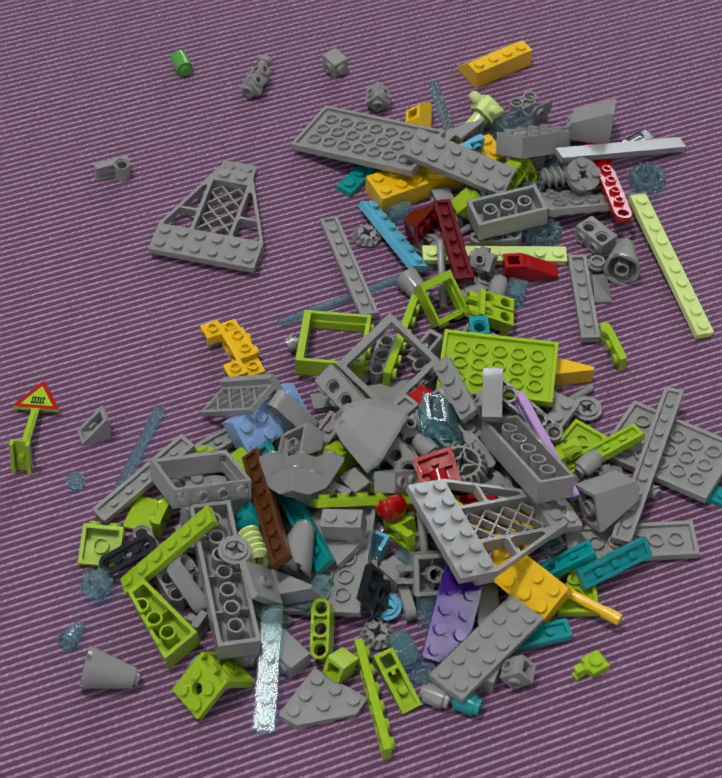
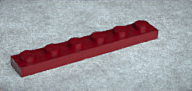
[432,199,474,283]

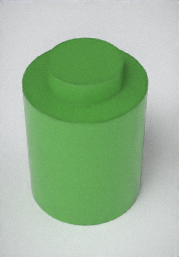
[170,50,193,76]

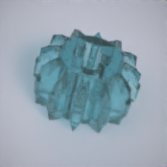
[387,630,418,667]

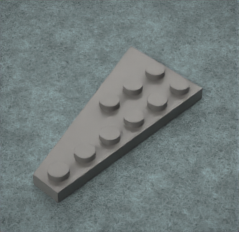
[540,189,642,217]

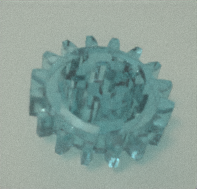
[628,162,667,194]
[523,215,562,246]

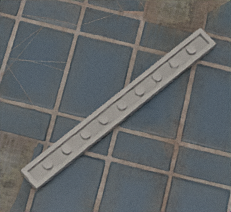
[611,386,684,545]

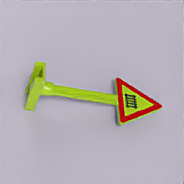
[9,381,59,475]

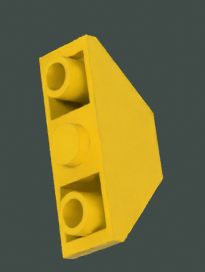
[405,102,432,127]

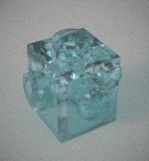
[78,567,114,601]

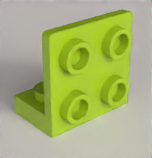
[123,496,174,538]

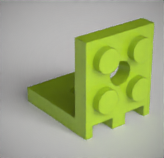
[172,651,256,720]

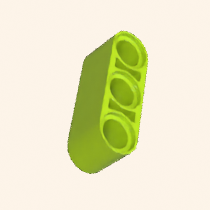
[310,598,335,662]

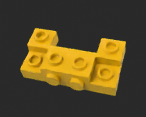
[200,319,266,377]

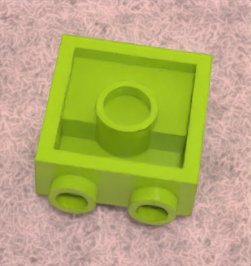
[78,521,126,568]

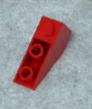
[502,253,558,282]

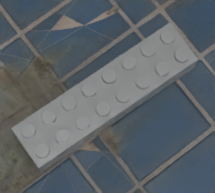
[188,500,261,660]

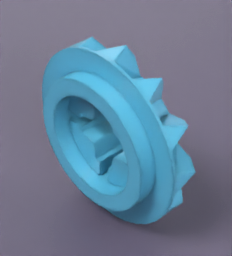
[369,593,402,623]

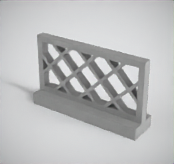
[200,374,283,417]

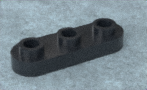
[99,534,157,575]

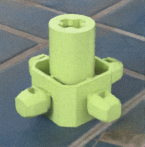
[465,91,507,129]

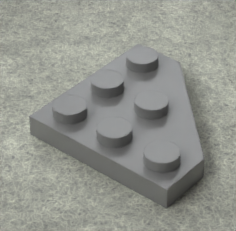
[278,668,368,729]

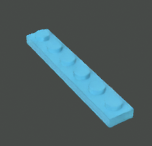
[358,200,427,272]

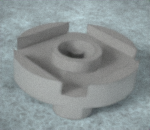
[565,157,601,193]

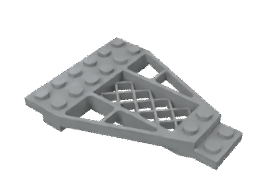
[148,160,264,273]
[406,479,583,586]

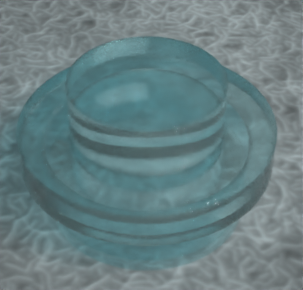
[66,471,86,490]

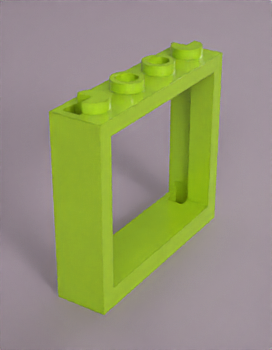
[295,310,375,379]

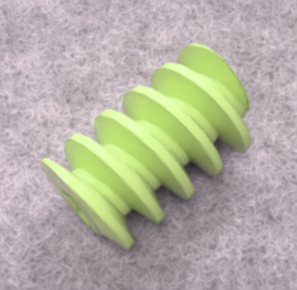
[237,525,269,568]

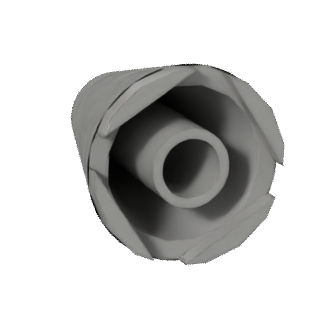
[603,238,640,285]
[270,519,315,580]
[79,646,140,689]

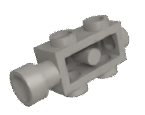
[240,55,272,99]

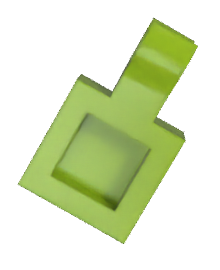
[571,650,610,681]

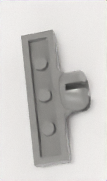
[431,355,480,424]

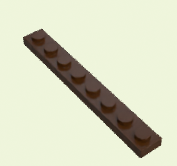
[242,447,293,570]

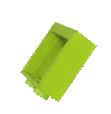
[413,270,467,328]

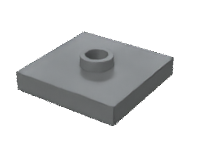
[240,560,283,608]

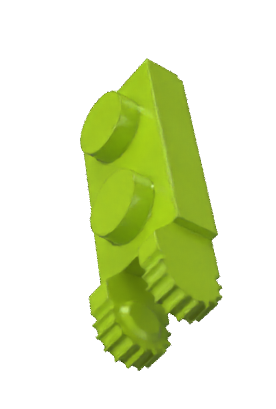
[599,322,627,372]

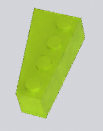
[128,579,201,670]

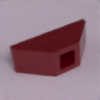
[403,205,437,243]

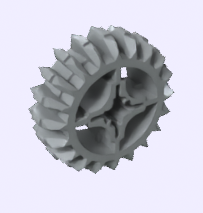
[443,442,488,493]

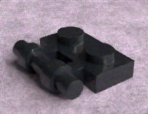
[356,563,390,618]

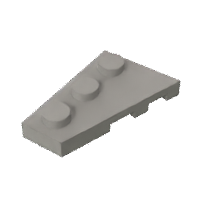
[312,508,368,569]

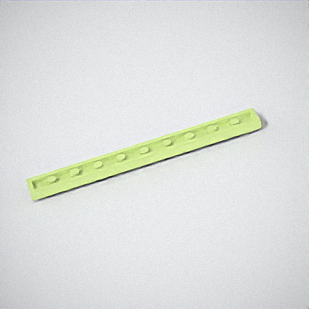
[628,193,714,339]

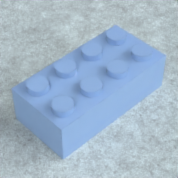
[222,383,308,453]

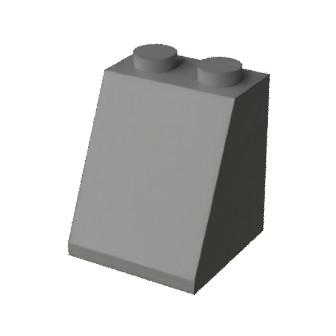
[566,99,616,144]
[574,470,639,532]

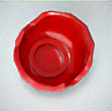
[374,494,407,522]

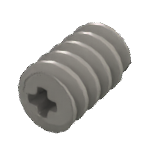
[539,165,569,190]

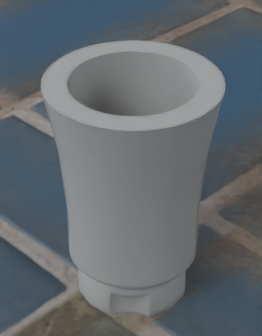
[396,268,435,307]

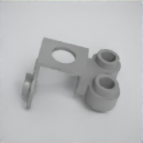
[509,91,552,126]

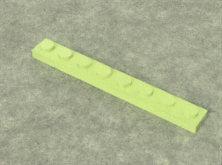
[422,245,567,265]

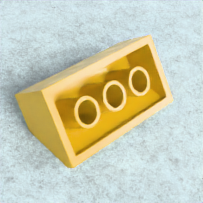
[457,40,532,88]

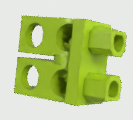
[464,288,514,336]

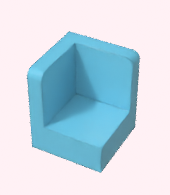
[371,530,390,564]

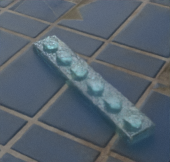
[253,605,284,733]

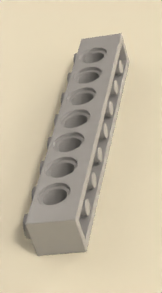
[315,364,420,483]

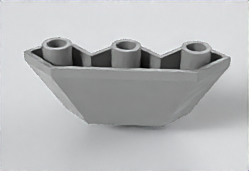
[331,398,408,473]
[259,451,344,497]

